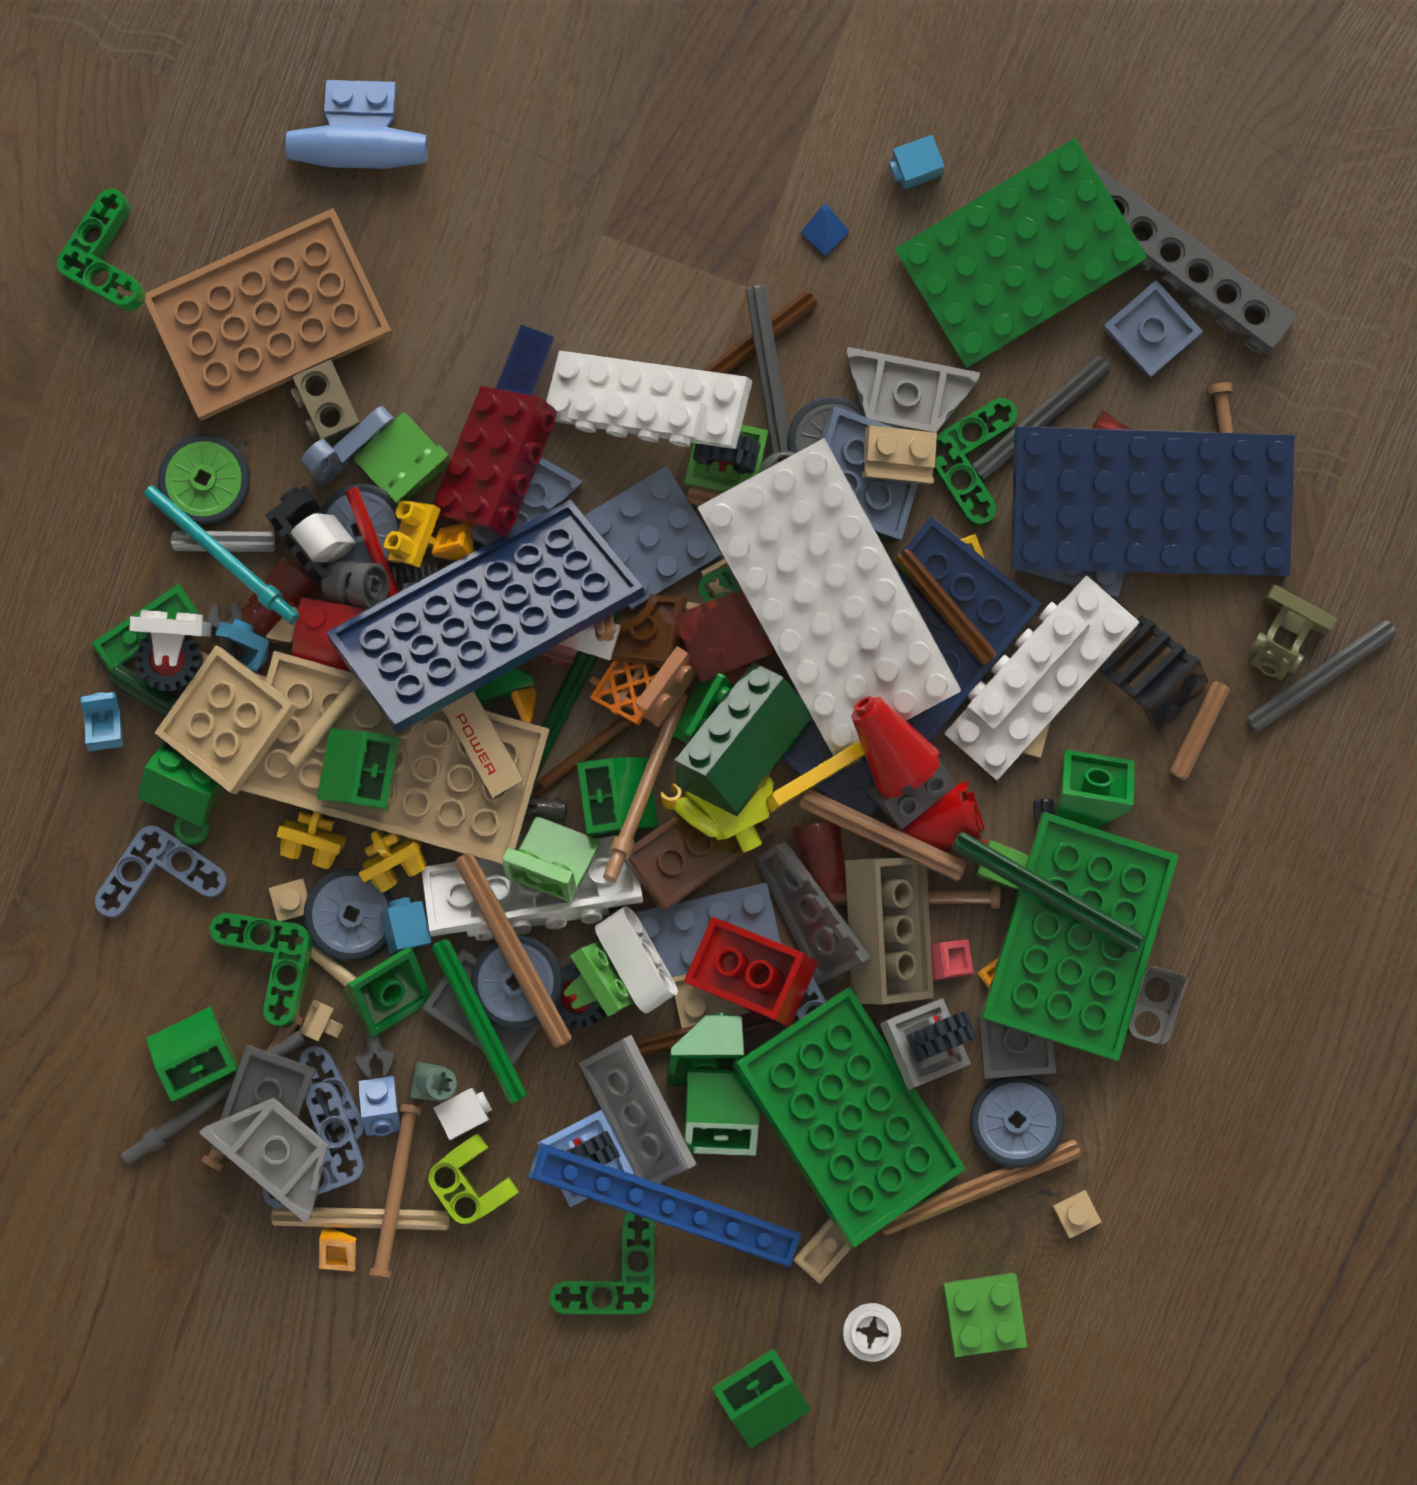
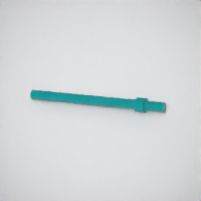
[144,485,300,625]

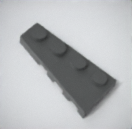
[755,842,871,986]

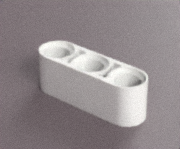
[291,513,356,563]
[595,906,678,1014]

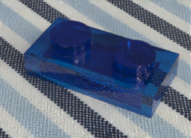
[496,325,554,395]

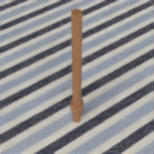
[603,693,688,883]

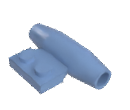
[286,80,428,169]

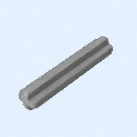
[171,531,276,552]

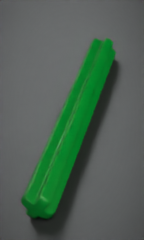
[432,939,527,1104]

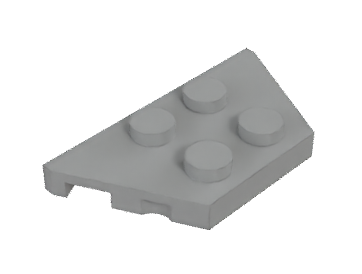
[846,347,980,433]
[199,1098,329,1223]

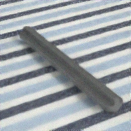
[746,285,789,454]
[972,356,1111,480]
[1246,620,1397,732]

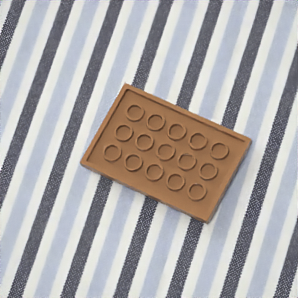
[144,208,392,421]

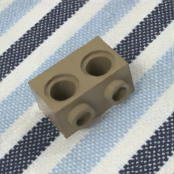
[290,359,360,444]

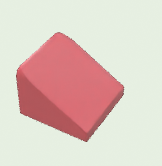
[931,939,974,981]

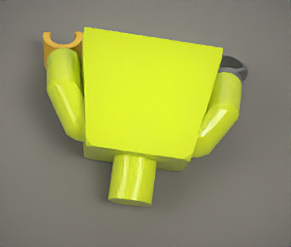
[661,776,774,853]

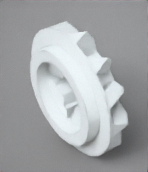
[843,1303,901,1362]

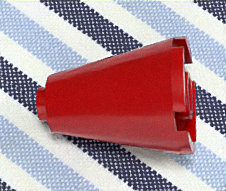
[851,696,941,798]
[890,781,987,855]

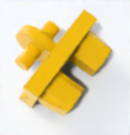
[383,500,441,568]
[276,811,347,869]
[359,830,427,893]

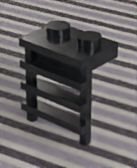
[265,486,328,583]
[1098,615,1209,730]

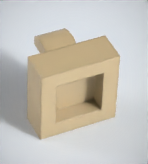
[299,999,343,1041]

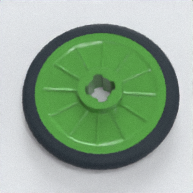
[158,434,250,525]

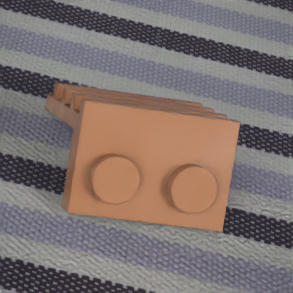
[589,646,699,727]

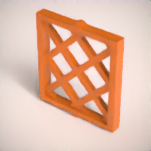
[590,660,662,726]

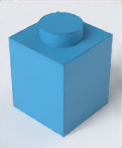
[888,135,945,190]
[380,897,431,954]

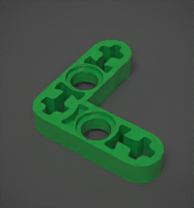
[57,188,146,312]
[933,398,1017,527]
[210,913,313,1028]
[549,1212,655,1314]

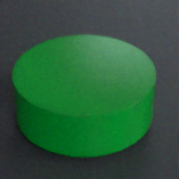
[174,817,211,846]

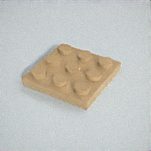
[155,646,298,794]

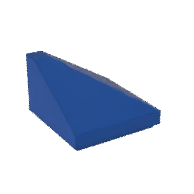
[800,204,850,257]

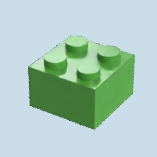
[941,1273,1027,1357]

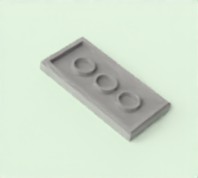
[579,1035,697,1184]

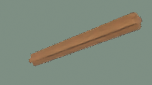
[455,853,571,1048]
[881,1140,1081,1235]

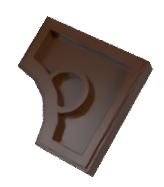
[606,594,687,666]

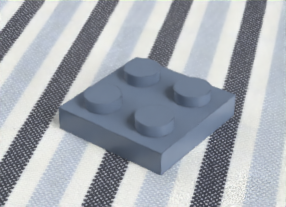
[1103,280,1203,379]

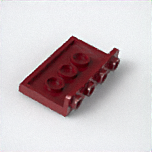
[432,386,557,537]

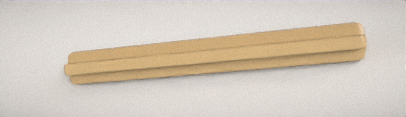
[271,1207,450,1230]

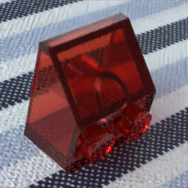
[674,589,776,682]

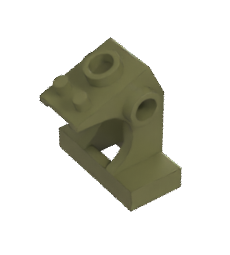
[1250,584,1337,681]

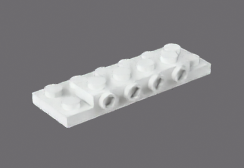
[546,350,752,449]
[944,575,1140,781]
[422,835,643,941]

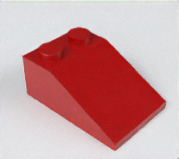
[291,597,368,673]
[683,916,818,1027]

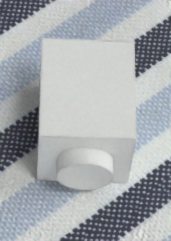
[434,1088,492,1140]

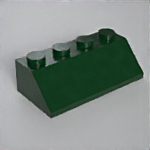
[675,662,813,816]

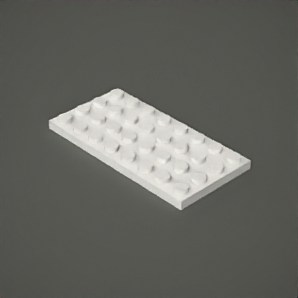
[697,438,961,756]

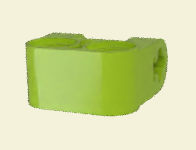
[429,1133,519,1224]

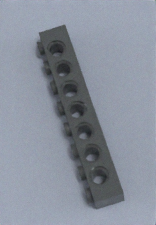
[1089,160,1298,356]

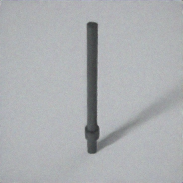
[121,1031,306,1165]

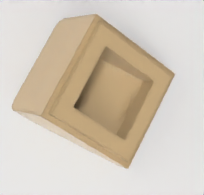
[266,607,299,647]

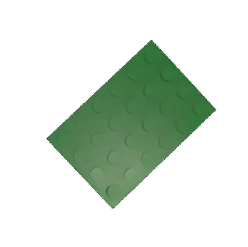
[895,138,1148,369]
[980,812,1179,1061]
[733,987,966,1248]

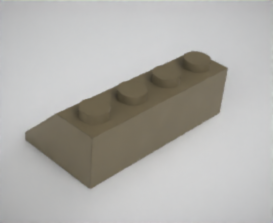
[845,857,934,1005]

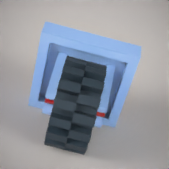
[538,1110,634,1207]

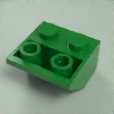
[317,728,401,812]
[137,741,224,827]
[577,757,658,837]
[146,1006,239,1103]
[682,1068,759,1156]
[712,1348,812,1449]

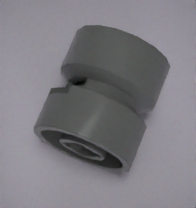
[322,561,389,609]

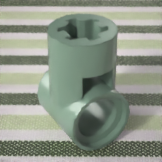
[410,1062,457,1102]

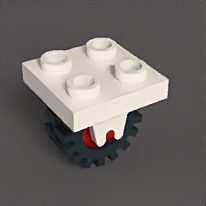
[129,610,212,691]

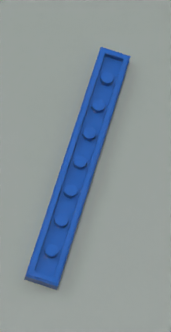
[527,1142,801,1268]

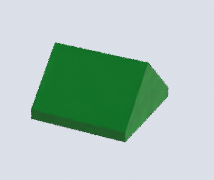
[343,946,431,1037]

